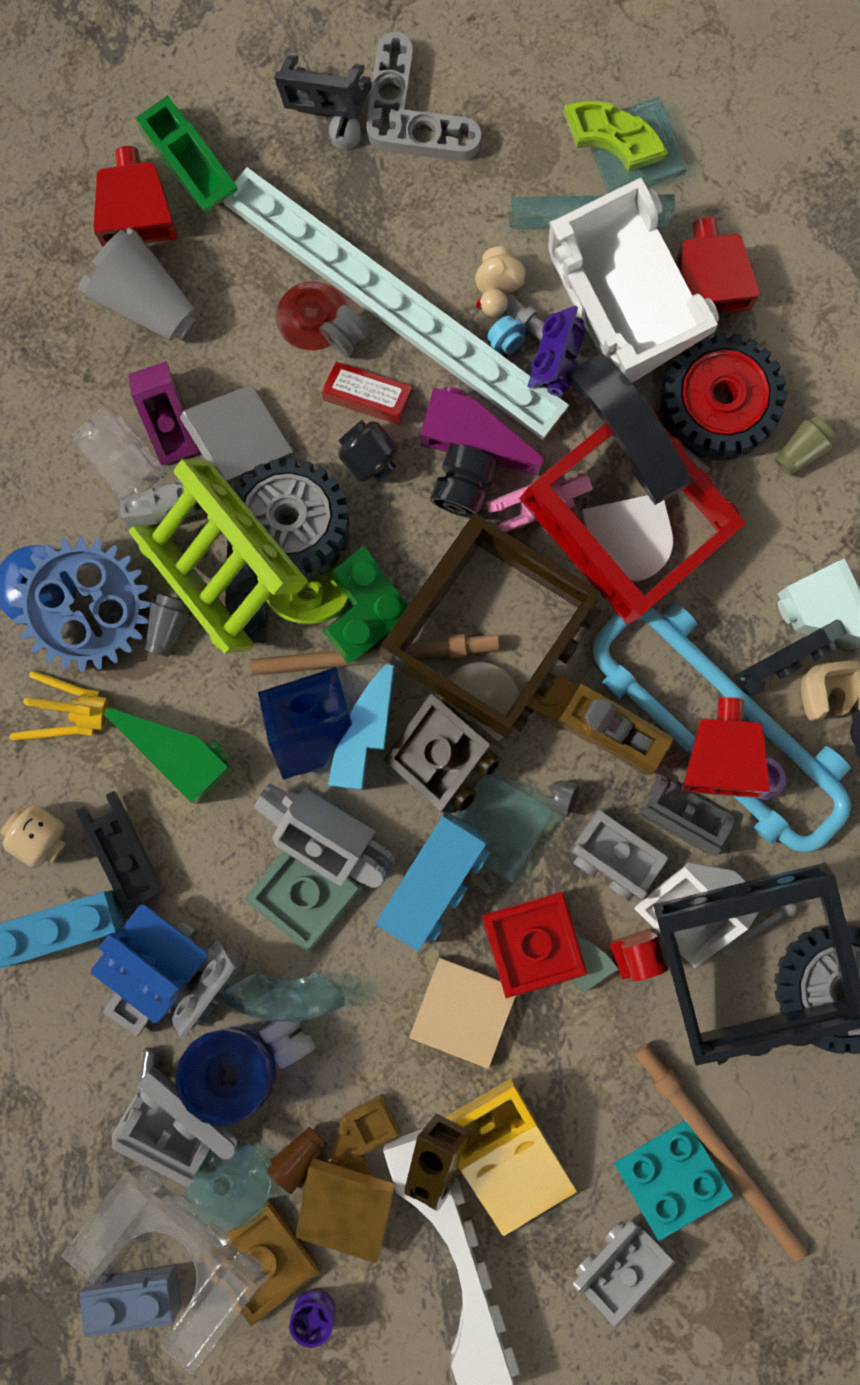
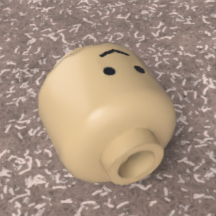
[0,805,67,868]

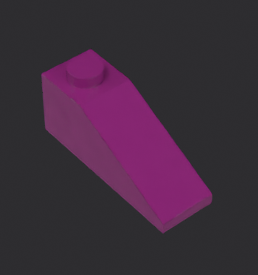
[420,386,543,476]

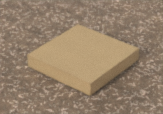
[409,956,515,1069]

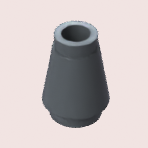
[145,593,191,657]

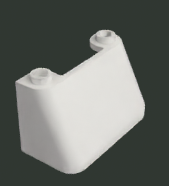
[548,178,719,383]

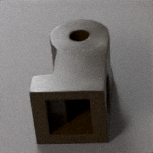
[404,1113,471,1211]

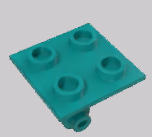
[614,1120,734,1242]

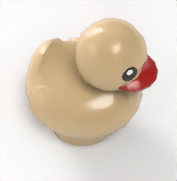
[475,246,526,317]

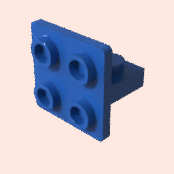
[91,904,209,1023]

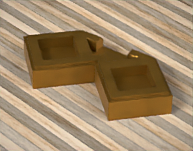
[328,1094,401,1177]

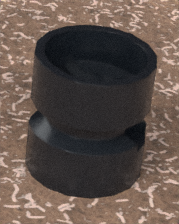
[430,444,499,519]

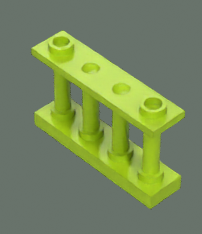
[128,459,308,654]

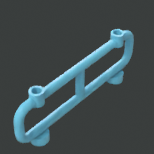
[592,602,851,853]

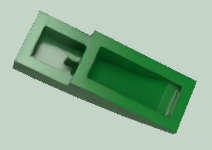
[135,95,238,213]

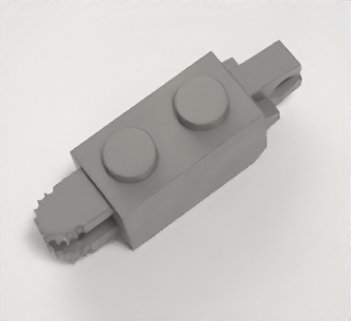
[254,783,396,889]

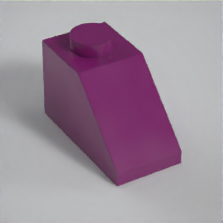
[128,361,200,466]

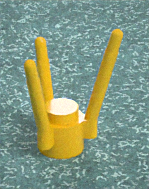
[9,671,108,741]

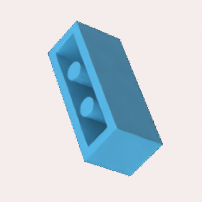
[375,812,490,951]
[0,890,125,969]

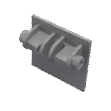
[168,938,244,1040]

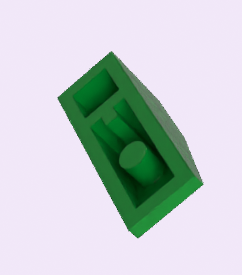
[103,708,233,804]

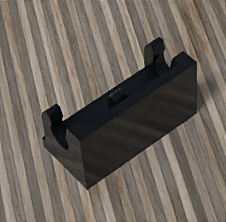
[274,55,372,119]

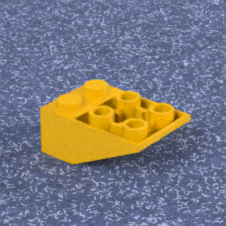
[445,1078,577,1236]

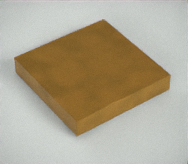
[295,1158,396,1264]
[200,1198,321,1326]

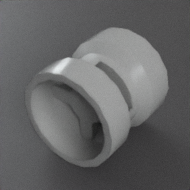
[259,1009,317,1069]

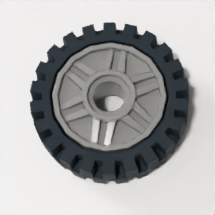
[229,458,350,581]
[774,925,860,1054]

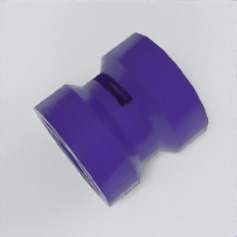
[289,1289,336,1348]

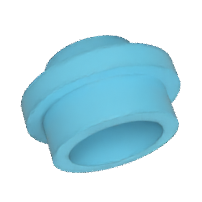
[487,316,526,355]

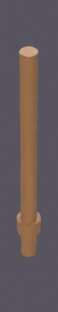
[251,634,499,675]
[634,1043,807,1262]

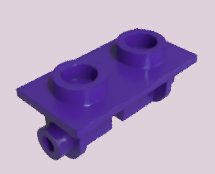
[527,305,586,396]

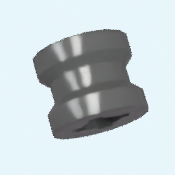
[319,305,371,358]

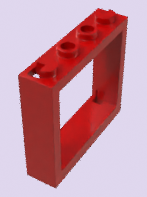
[519,406,746,625]

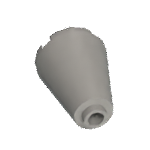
[78,227,196,341]

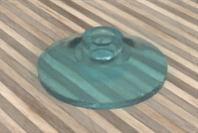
[186,1140,271,1230]

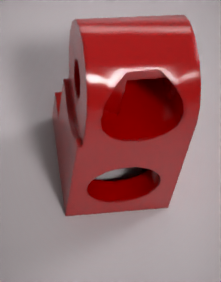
[608,929,669,982]

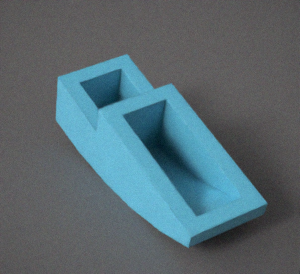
[328,664,395,790]

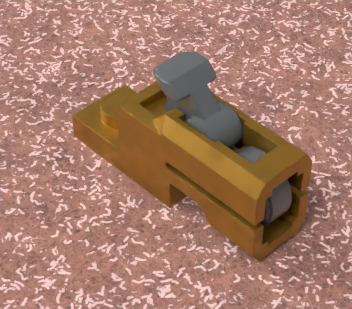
[529,671,674,776]

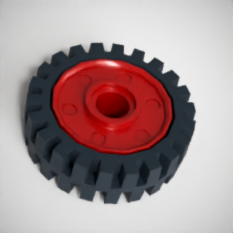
[660,333,787,460]

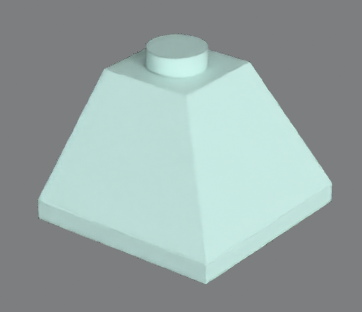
[777,558,860,651]

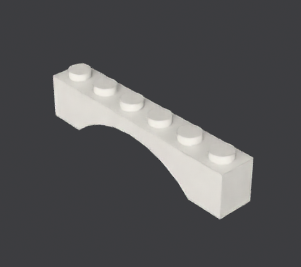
[383,1129,520,1385]

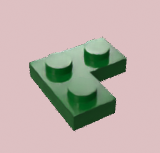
[322,546,408,664]

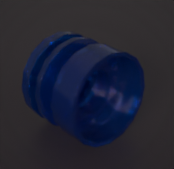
[175,1027,277,1126]

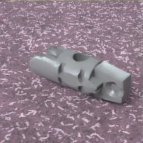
[120,481,205,528]

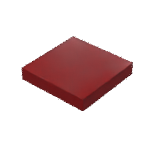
[481,891,588,999]

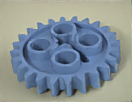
[11,536,150,672]

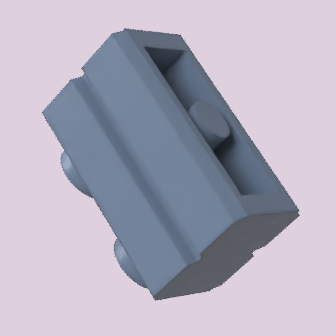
[80,1265,181,1337]

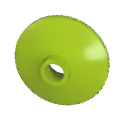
[266,567,348,624]

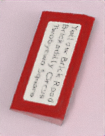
[321,361,413,425]

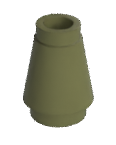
[774,416,838,477]

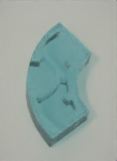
[223,971,345,1022]

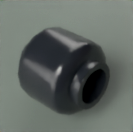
[338,420,398,482]

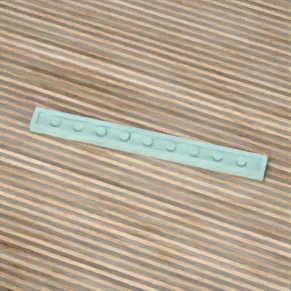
[223,167,569,441]

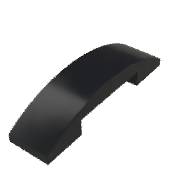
[566,353,692,505]

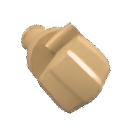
[801,660,860,721]

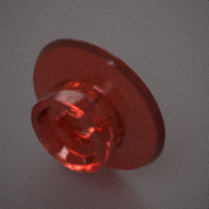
[276,281,346,351]

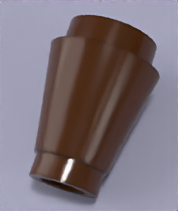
[266,1126,328,1195]

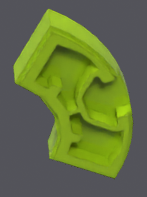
[563,101,668,172]

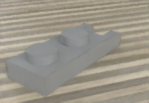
[137,1066,237,1160]

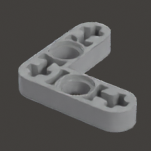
[366,32,481,161]

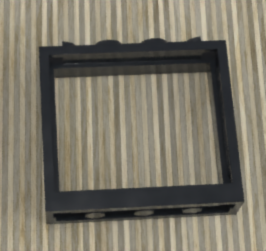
[653,863,860,1066]

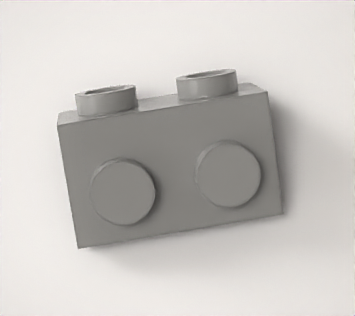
[569,809,669,902]
[572,1220,676,1327]

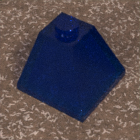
[258,667,352,780]

